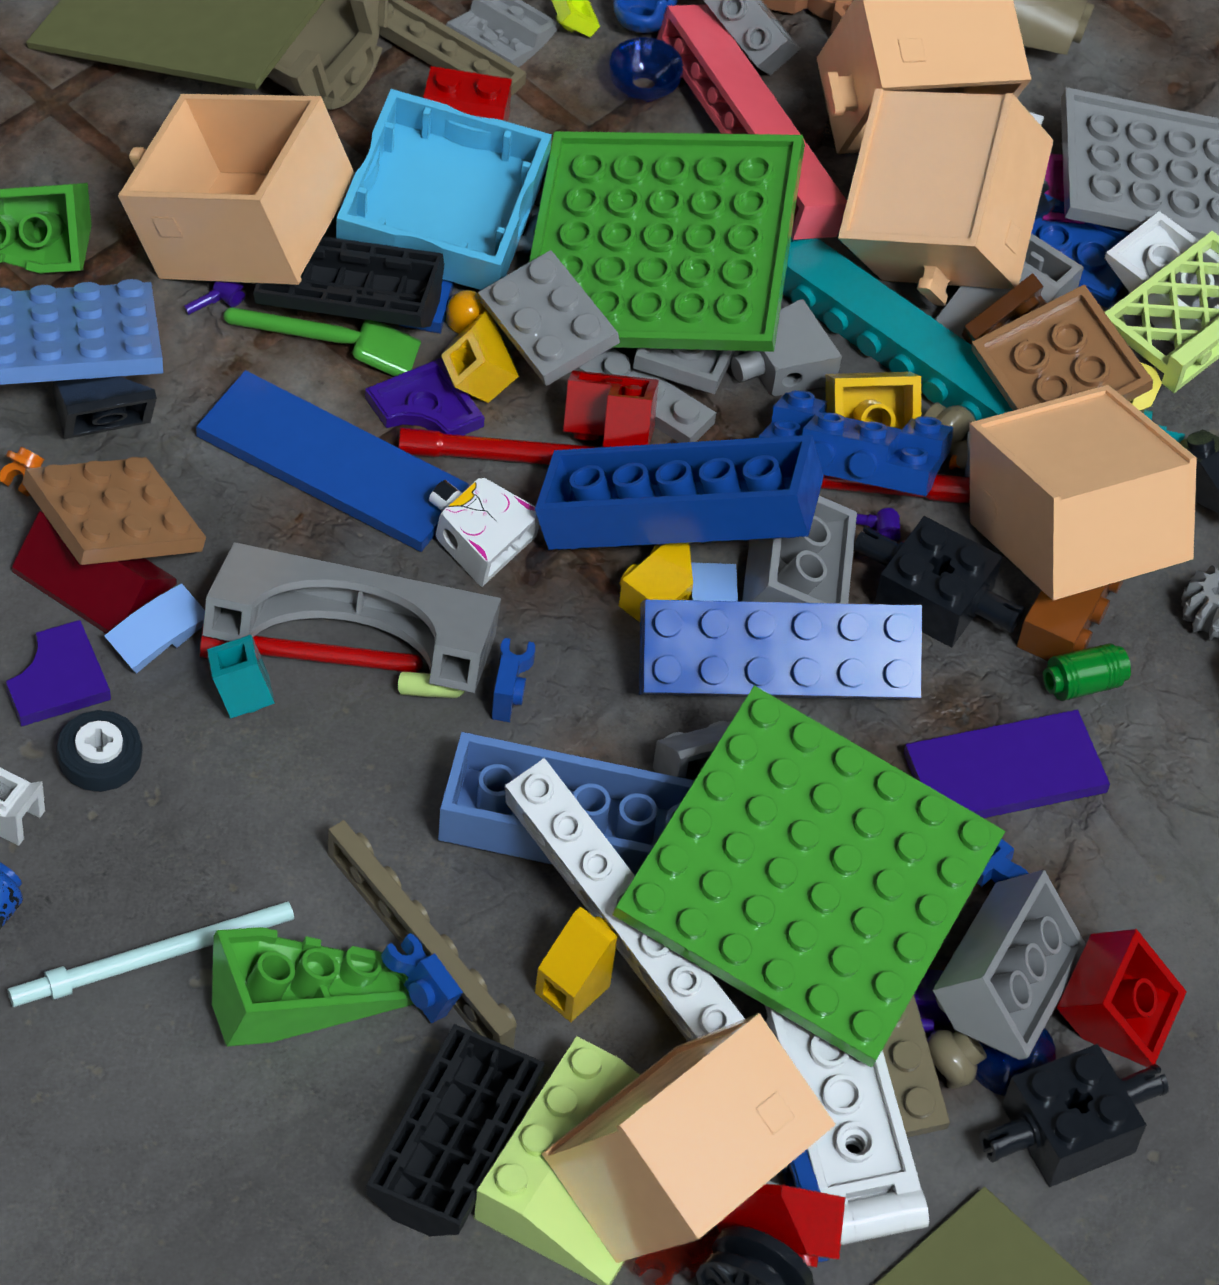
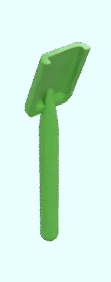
[223,307,421,376]

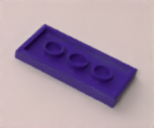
[903,709,1110,818]

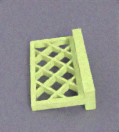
[1105,231,1219,393]

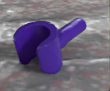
[183,281,245,315]
[856,508,901,542]

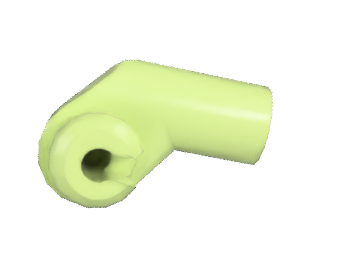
[398,672,465,698]

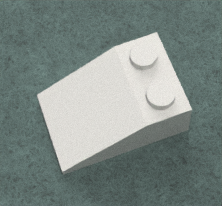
[1105,211,1219,344]

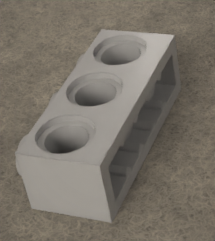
[704,0,801,75]

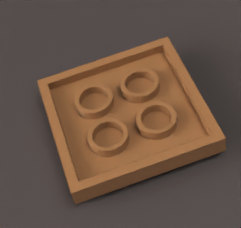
[972,284,1153,411]
[22,457,206,565]

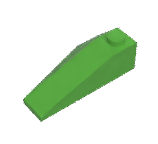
[0,183,92,273]
[212,927,414,1047]

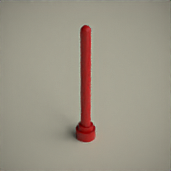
[200,624,423,672]

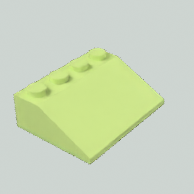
[474,1036,640,1285]

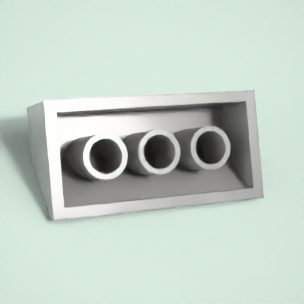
[933,870,1086,1060]

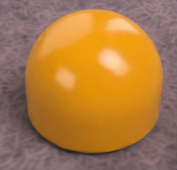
[446,290,488,333]

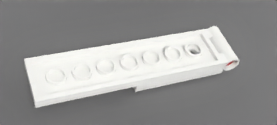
[765,1005,929,1245]

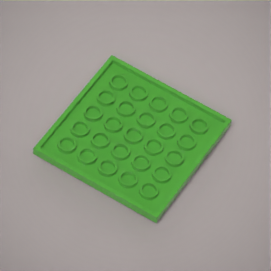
[529,131,805,352]
[613,685,1006,1068]

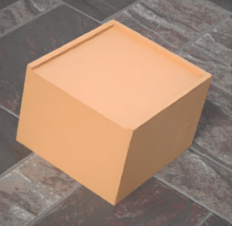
[817,0,1031,154]
[838,88,1054,306]
[118,94,355,285]
[969,385,1197,601]
[541,1013,836,1263]

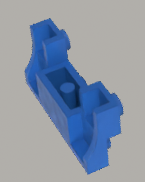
[759,390,954,496]

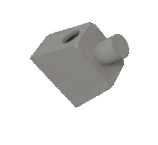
[731,299,842,396]

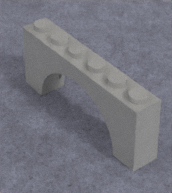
[202,542,501,693]

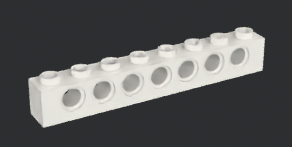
[505,758,745,1041]

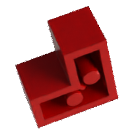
[563,370,659,447]

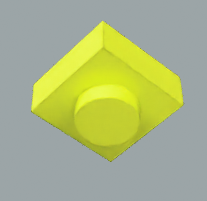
[551,0,600,38]

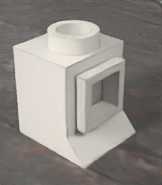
[0,768,45,846]

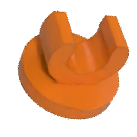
[0,447,45,496]

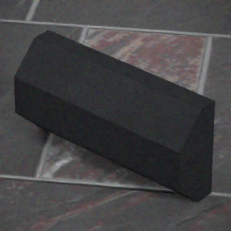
[253,236,444,328]
[366,1024,545,1237]

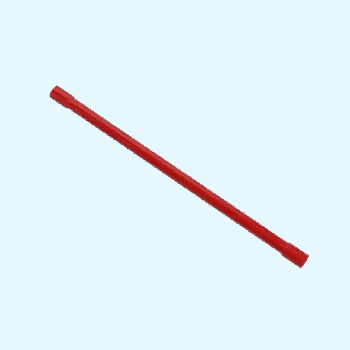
[399,428,970,504]

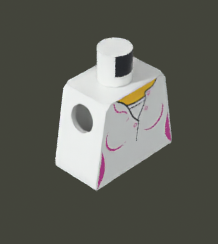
[429,478,540,587]

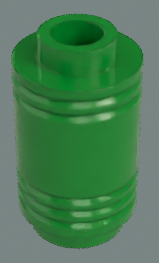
[1043,643,1131,701]

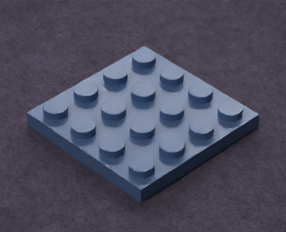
[0,279,163,385]

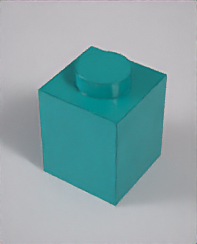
[207,634,275,718]

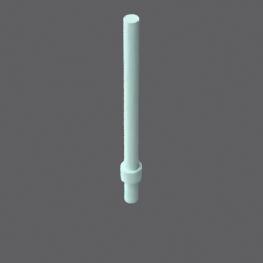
[7,901,294,1007]

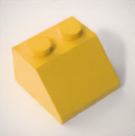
[825,372,921,429]

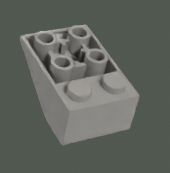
[935,233,1084,340]

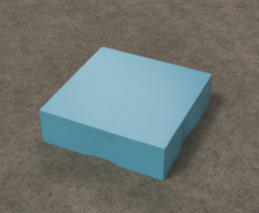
[336,89,552,290]

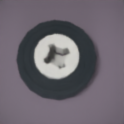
[56,710,143,792]

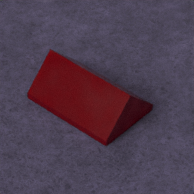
[12,511,177,634]

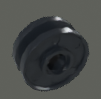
[696,1225,814,1285]

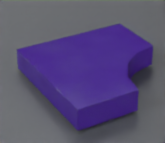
[365,358,485,435]
[6,620,111,727]

